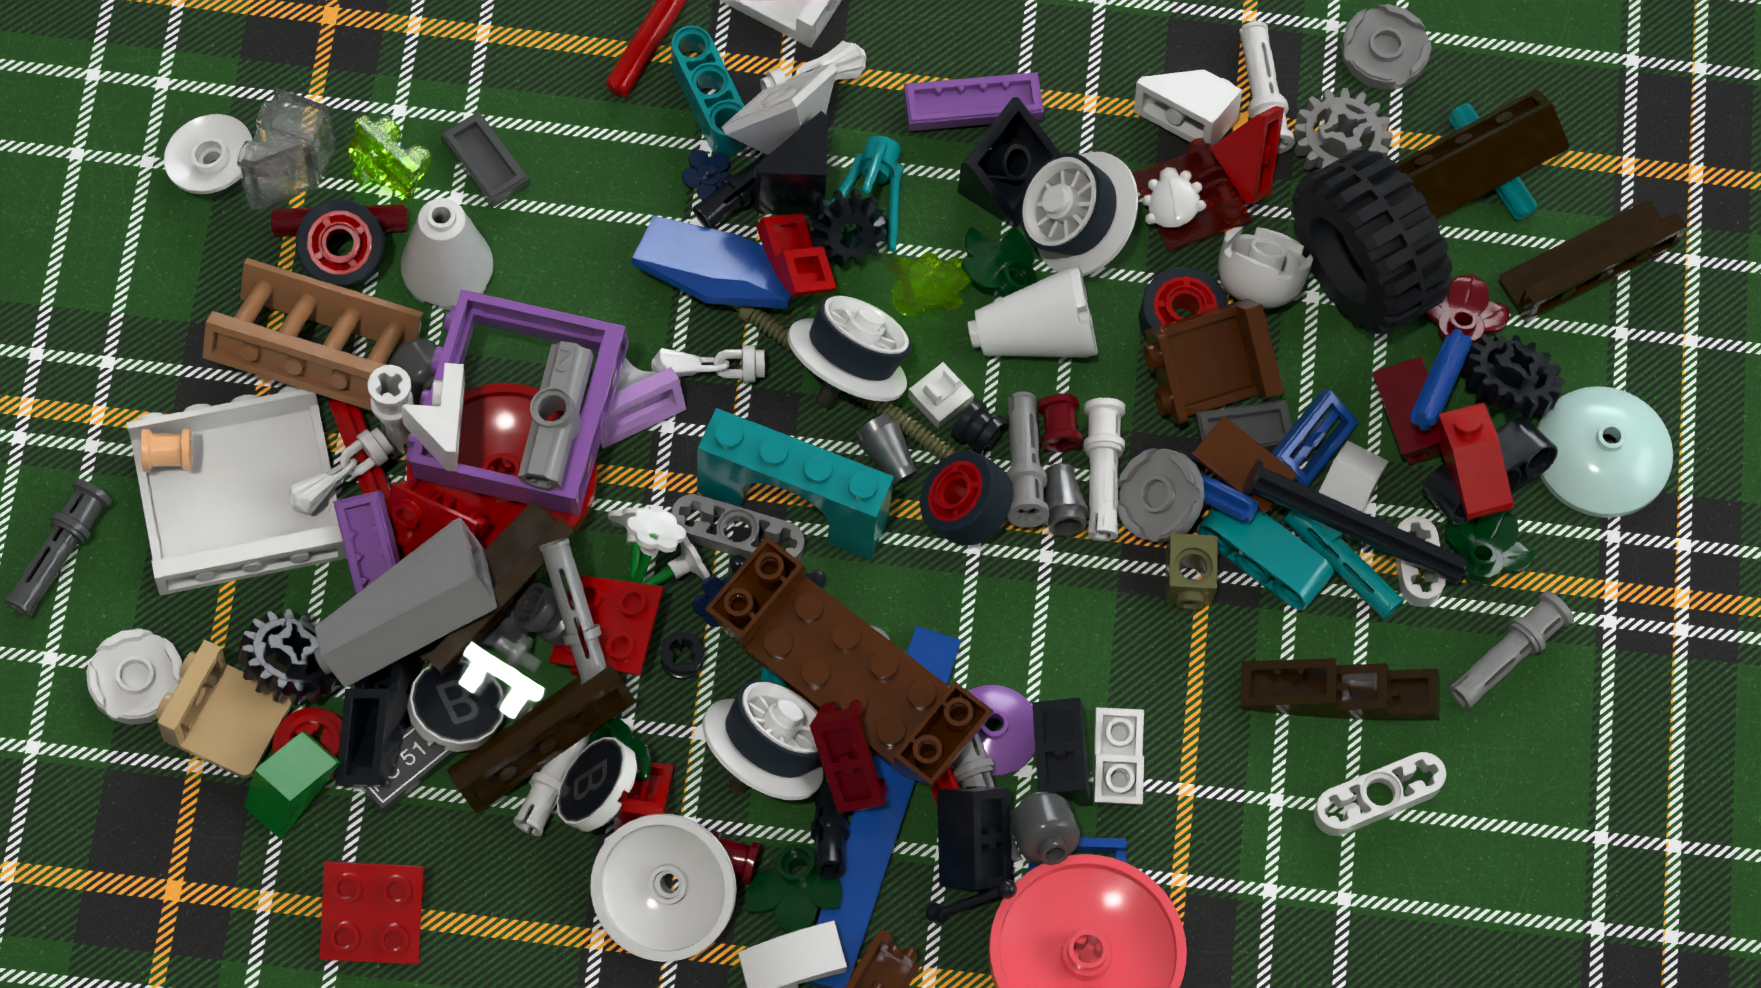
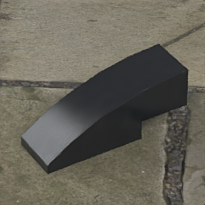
[335,652,419,787]

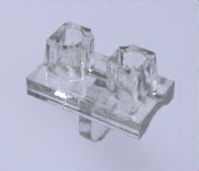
[457,634,549,721]

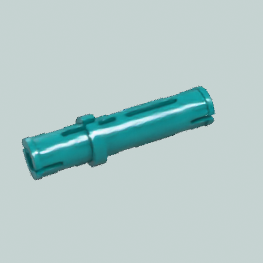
[1283,510,1405,620]

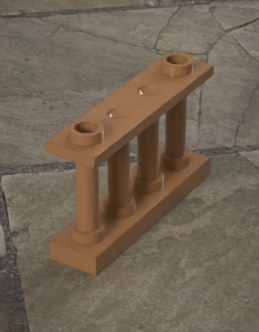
[202,258,423,411]

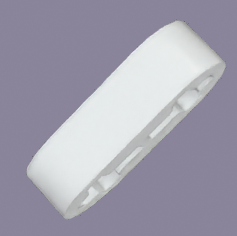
[1394,516,1445,607]

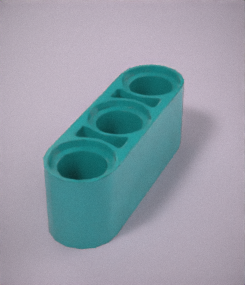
[671,25,746,157]
[1197,508,1334,611]

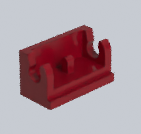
[1373,356,1443,465]
[809,699,888,813]

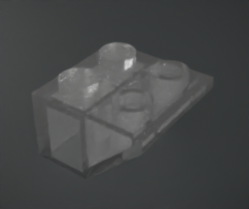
[237,88,336,210]

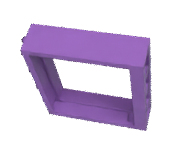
[405,289,629,516]

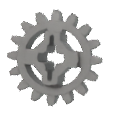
[1293,88,1393,170]

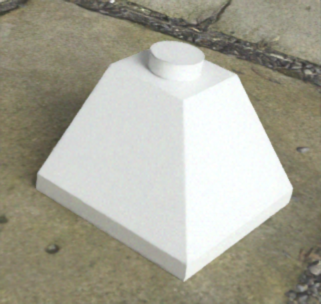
[722,62,837,155]

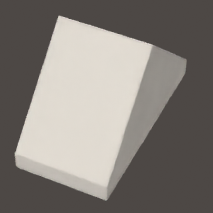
[1319,440,1389,540]

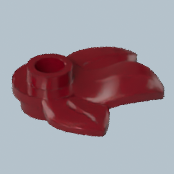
[1424,274,1509,347]

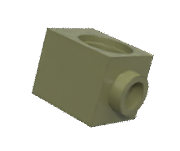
[1164,533,1218,610]

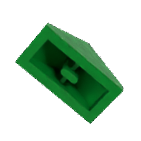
[244,731,341,838]

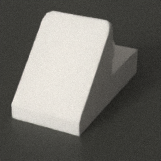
[402,363,465,471]

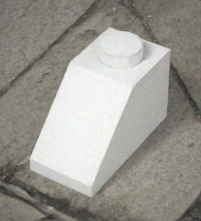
[1134,69,1242,152]

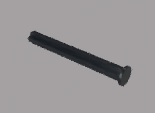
[1243,459,1467,583]

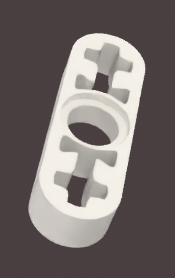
[1314,752,1446,836]

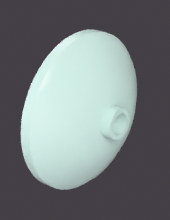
[1537,386,1673,518]

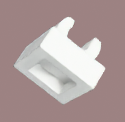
[908,362,974,429]

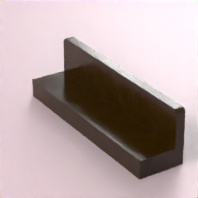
[1395,89,1570,219]
[1498,201,1687,323]
[414,502,575,679]
[447,665,636,813]

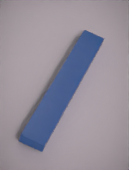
[805,626,961,988]

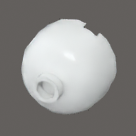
[1217,227,1313,309]

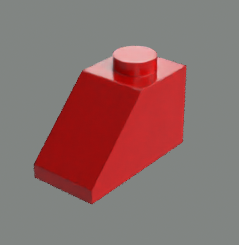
[1439,403,1513,520]

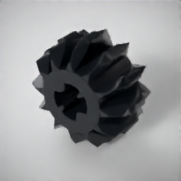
[809,187,887,267]

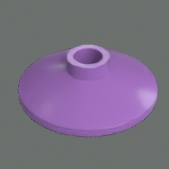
[969,685,1035,777]

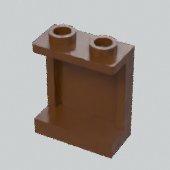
[1143,299,1284,424]

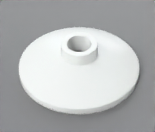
[164,114,254,194]

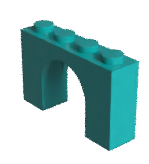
[697,408,894,560]

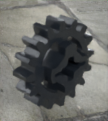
[1462,333,1565,420]
[238,609,339,706]

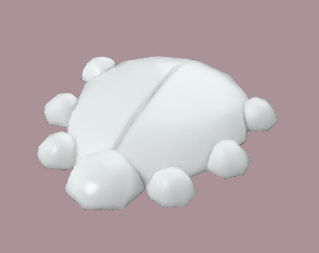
[1142,167,1207,228]

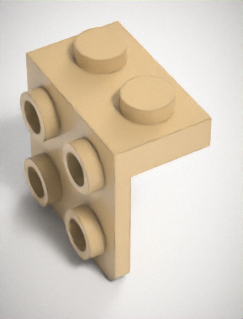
[156,639,292,778]

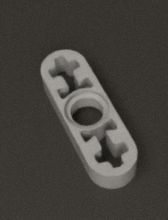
[671,494,804,561]

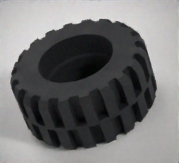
[1291,150,1452,334]

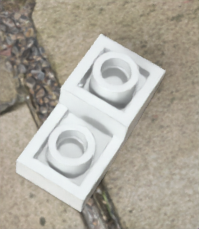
[1093,707,1144,805]
[738,921,847,988]

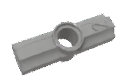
[518,341,594,491]

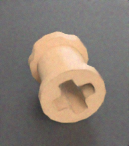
[141,428,193,472]

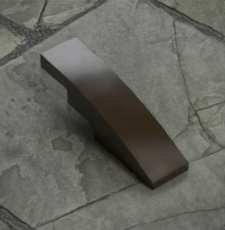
[1241,658,1440,720]

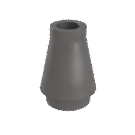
[856,413,918,486]
[1045,463,1089,536]

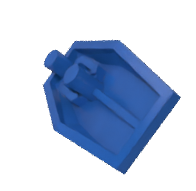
[631,216,792,309]

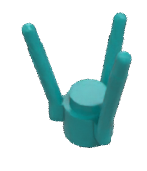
[830,136,904,252]

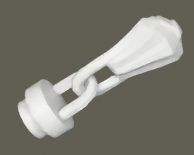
[760,41,867,90]
[651,345,765,382]
[288,427,393,515]

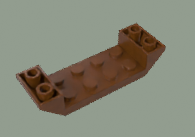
[705,537,994,787]

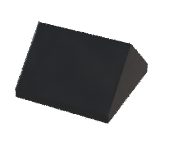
[957,97,1061,227]
[753,111,828,216]

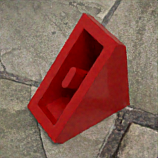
[1210,106,1284,204]
[614,762,674,831]

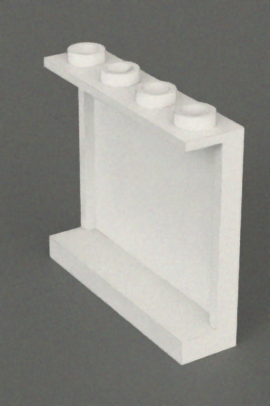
[126,386,347,596]

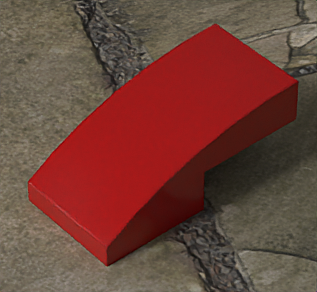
[756,213,836,296]

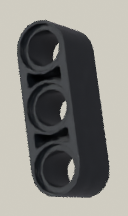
[1422,416,1558,525]

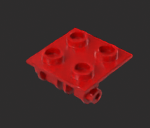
[387,479,488,561]
[549,575,664,677]
[320,861,425,964]

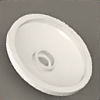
[590,814,736,962]

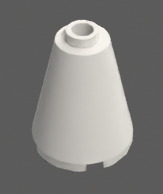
[401,198,494,310]
[968,266,1098,358]

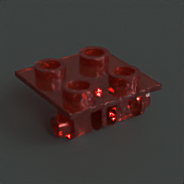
[1132,138,1251,251]

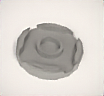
[1341,4,1432,90]
[1117,448,1205,543]

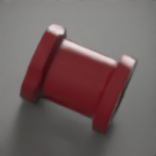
[1037,393,1083,453]
[712,831,761,885]

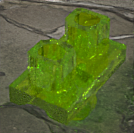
[347,114,432,201]
[888,252,972,316]

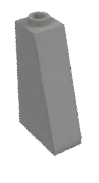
[314,517,497,688]

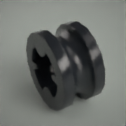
[661,632,703,680]

